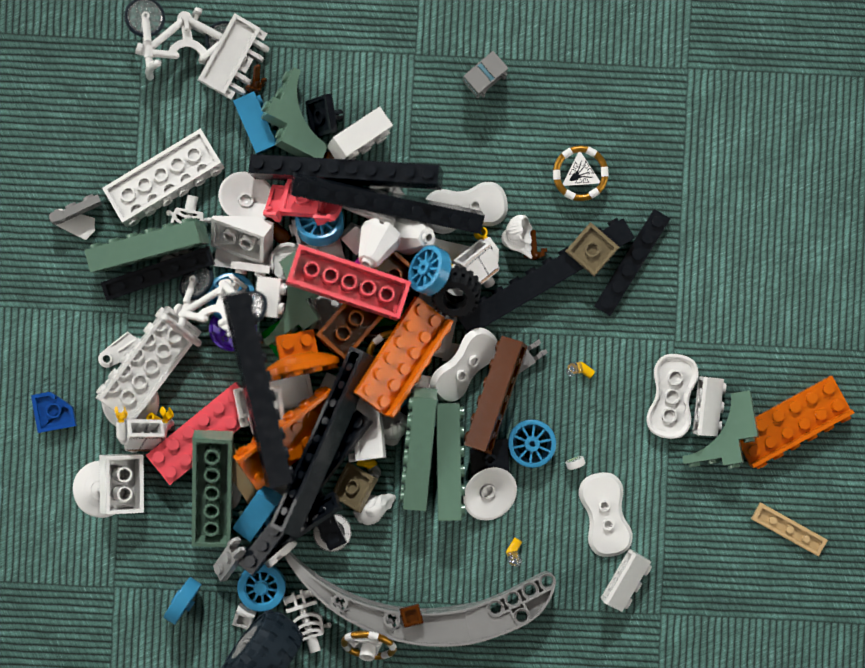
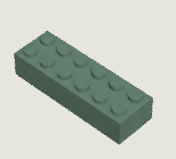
[84,217,210,273]
[400,387,438,511]
[436,402,465,521]
[191,430,234,547]

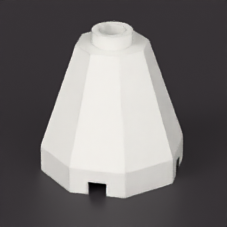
[394,217,435,256]
[358,218,401,268]

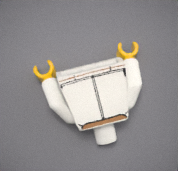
[451,227,499,288]
[114,406,174,453]

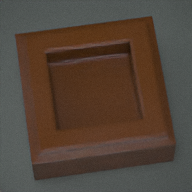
[400,603,424,628]

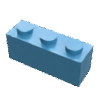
[233,91,277,155]
[232,485,283,542]

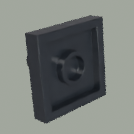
[305,94,344,138]
[470,439,509,478]

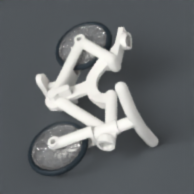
[124,0,229,81]
[161,266,267,347]

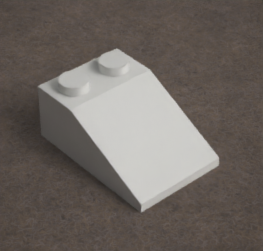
[211,216,274,265]

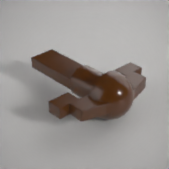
[245,64,267,93]
[520,230,547,260]

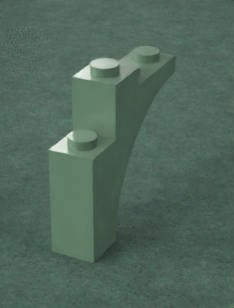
[261,67,328,158]
[264,251,321,346]
[682,390,759,469]

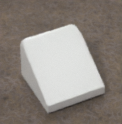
[232,603,257,630]

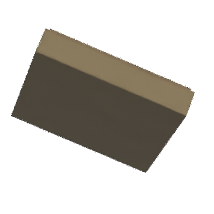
[565,222,620,276]
[333,462,378,513]

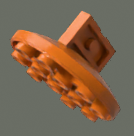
[266,329,340,381]

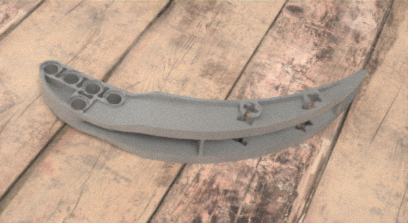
[285,552,556,647]

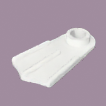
[55,209,95,240]
[98,332,137,368]

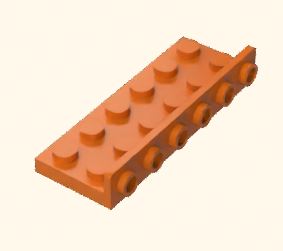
[353,296,454,418]
[740,375,854,469]
[232,386,331,491]

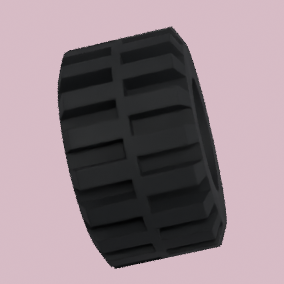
[431,266,481,319]

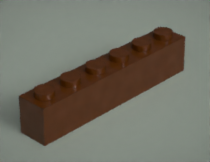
[464,336,528,455]

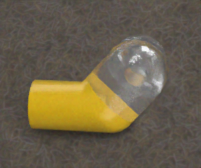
[566,362,595,379]
[506,537,522,567]

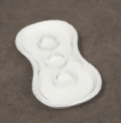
[426,182,508,234]
[430,328,497,403]
[647,354,699,439]
[579,472,633,557]

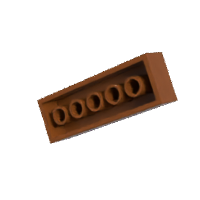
[315,251,410,362]

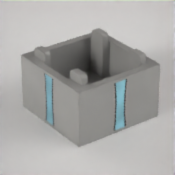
[463,51,508,98]

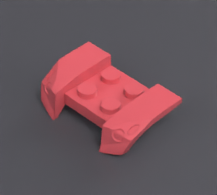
[263,179,342,225]

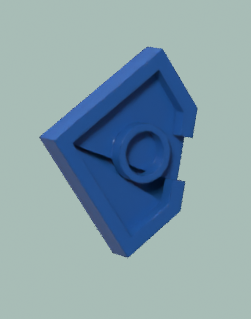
[31,392,77,433]

